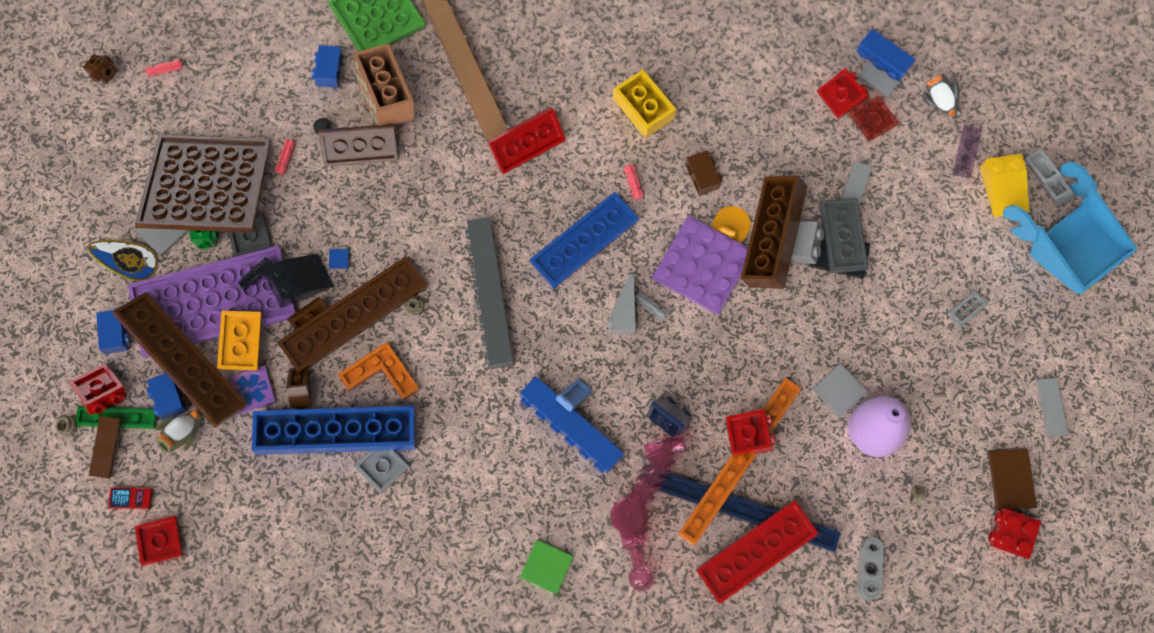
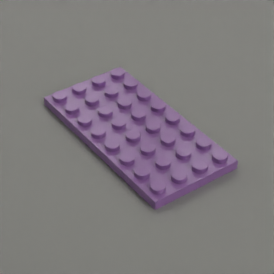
[128,246,296,358]

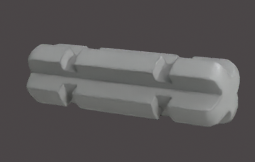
[635,292,668,321]

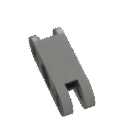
[857,537,884,600]

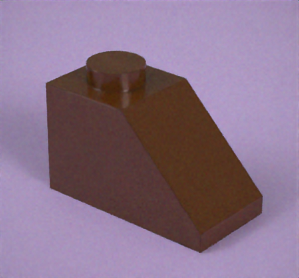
[286,368,312,409]

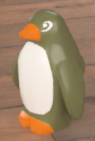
[156,410,203,453]

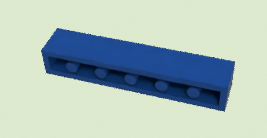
[520,376,624,474]

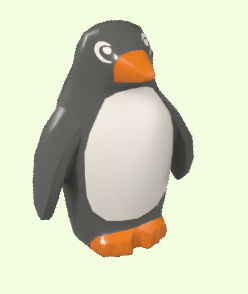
[924,74,961,119]

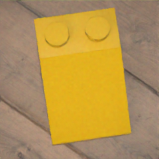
[980,154,1029,217]

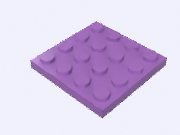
[652,215,748,315]

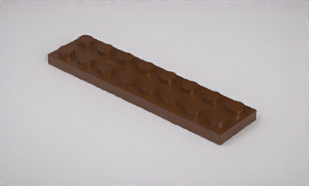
[277,256,428,374]
[113,292,248,428]

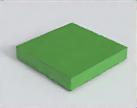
[520,540,573,595]

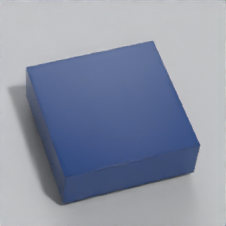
[329,249,349,269]

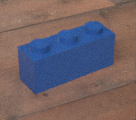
[856,29,916,82]

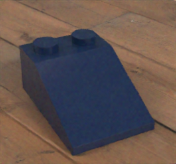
[646,395,693,440]

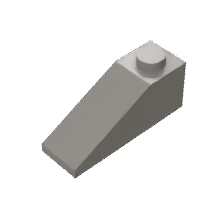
[607,274,636,334]

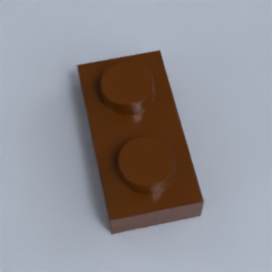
[287,297,327,330]

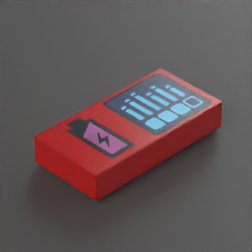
[108,488,153,510]

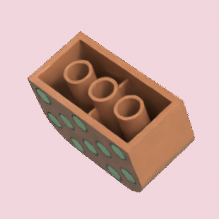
[353,43,414,126]

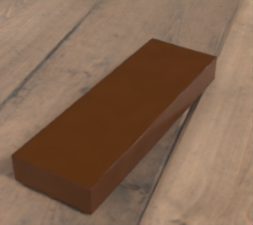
[88,416,122,479]

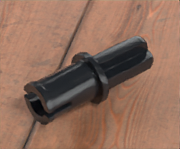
[238,257,272,290]

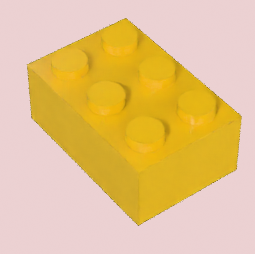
[613,69,676,138]

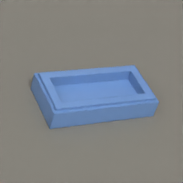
[556,378,593,412]

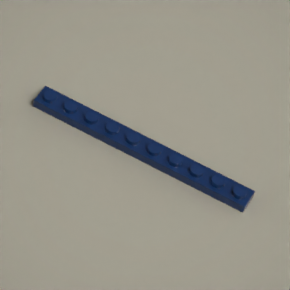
[644,467,841,553]

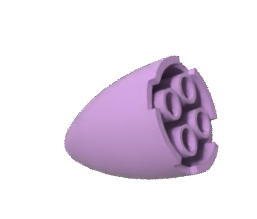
[848,396,911,457]

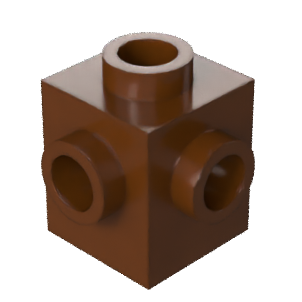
[82,53,118,84]

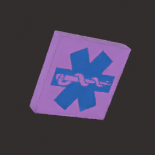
[227,365,276,415]

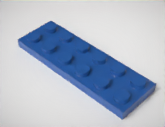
[529,192,639,289]

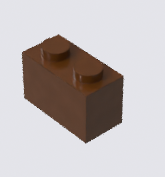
[685,151,722,196]

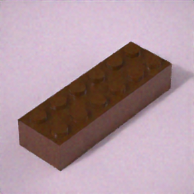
[741,176,807,289]

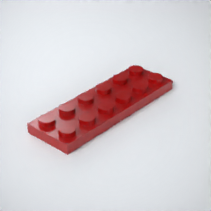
[696,500,819,605]

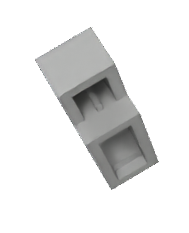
[1025,149,1074,207]

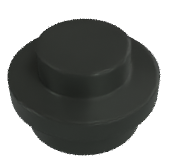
[313,118,332,135]

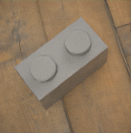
[791,221,824,264]

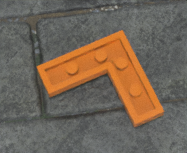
[338,342,420,401]

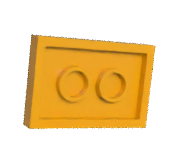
[217,311,262,371]

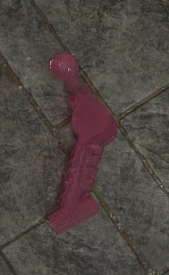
[610,434,687,592]

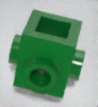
[189,230,219,249]

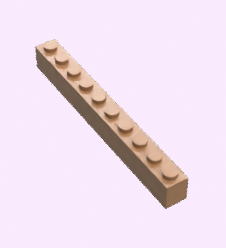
[422,0,510,148]

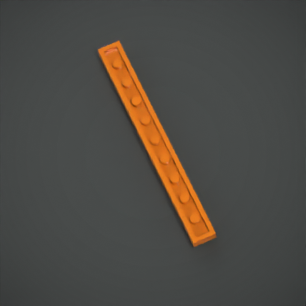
[678,378,801,546]

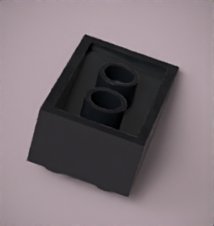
[264,254,334,308]

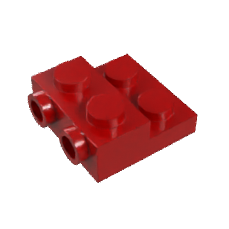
[816,68,869,120]
[69,363,127,415]
[725,409,777,457]
[988,508,1042,560]

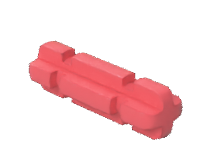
[145,59,183,77]
[275,139,295,175]
[624,164,644,200]

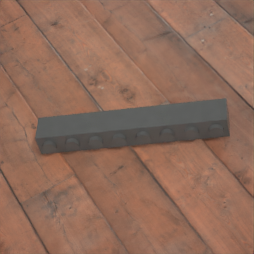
[465,217,513,370]

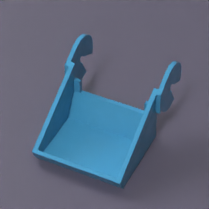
[1003,161,1138,294]

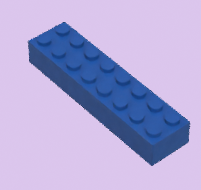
[251,406,416,455]

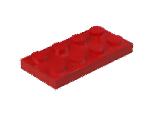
[487,107,566,174]

